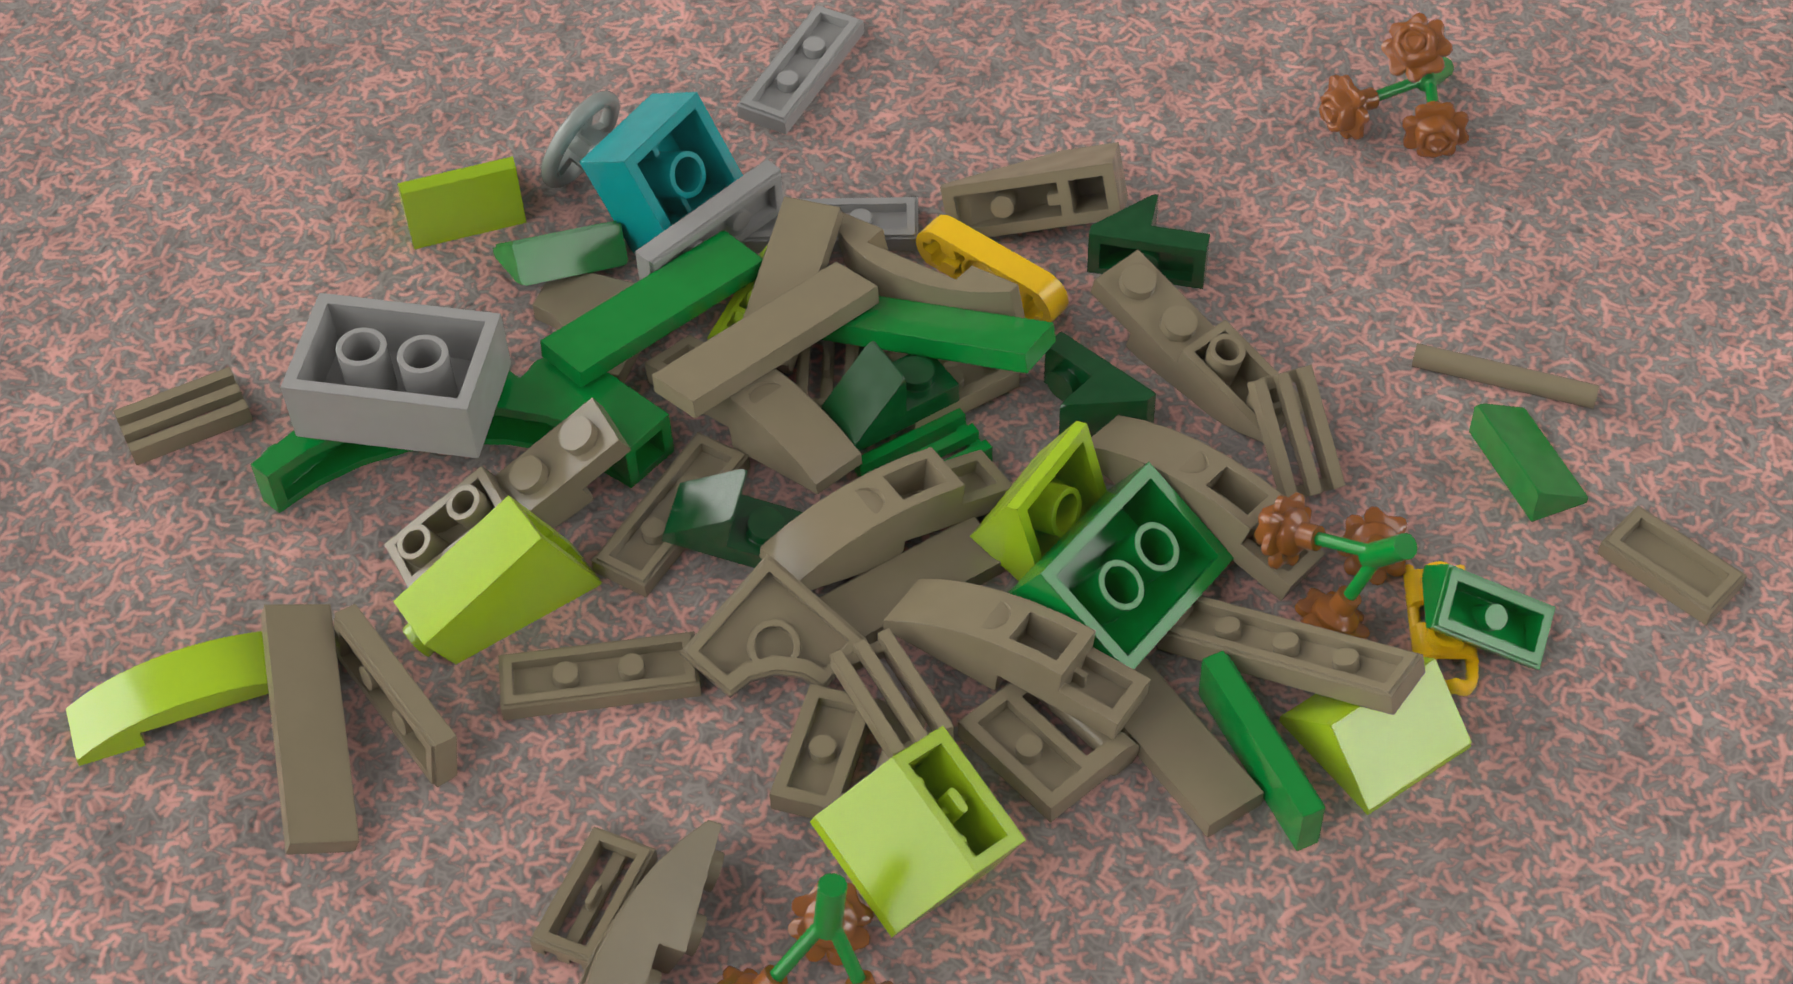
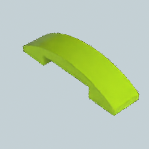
[66,631,269,766]

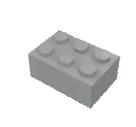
[280,293,511,458]

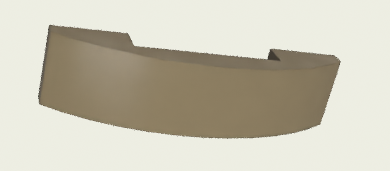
[837,212,1025,318]

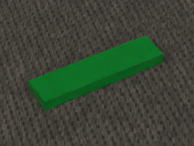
[540,230,763,388]
[821,296,1056,374]

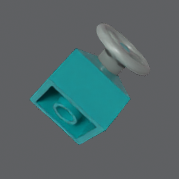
[541,91,743,254]

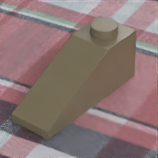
[940,142,1128,237]

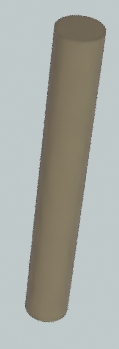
[1412,343,1600,409]

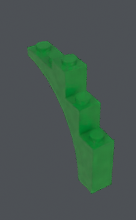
[250,358,674,513]

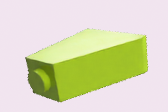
[393,495,602,665]

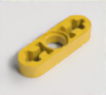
[916,215,1069,322]

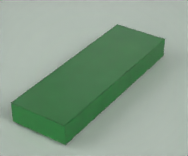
[1198,651,1326,851]

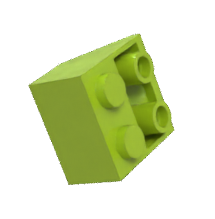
[810,726,1026,938]

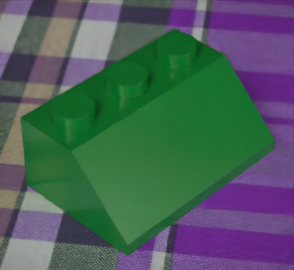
[1008,462,1234,669]

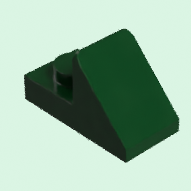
[1087,194,1210,289]
[1044,331,1156,437]
[822,341,959,451]
[662,469,803,568]

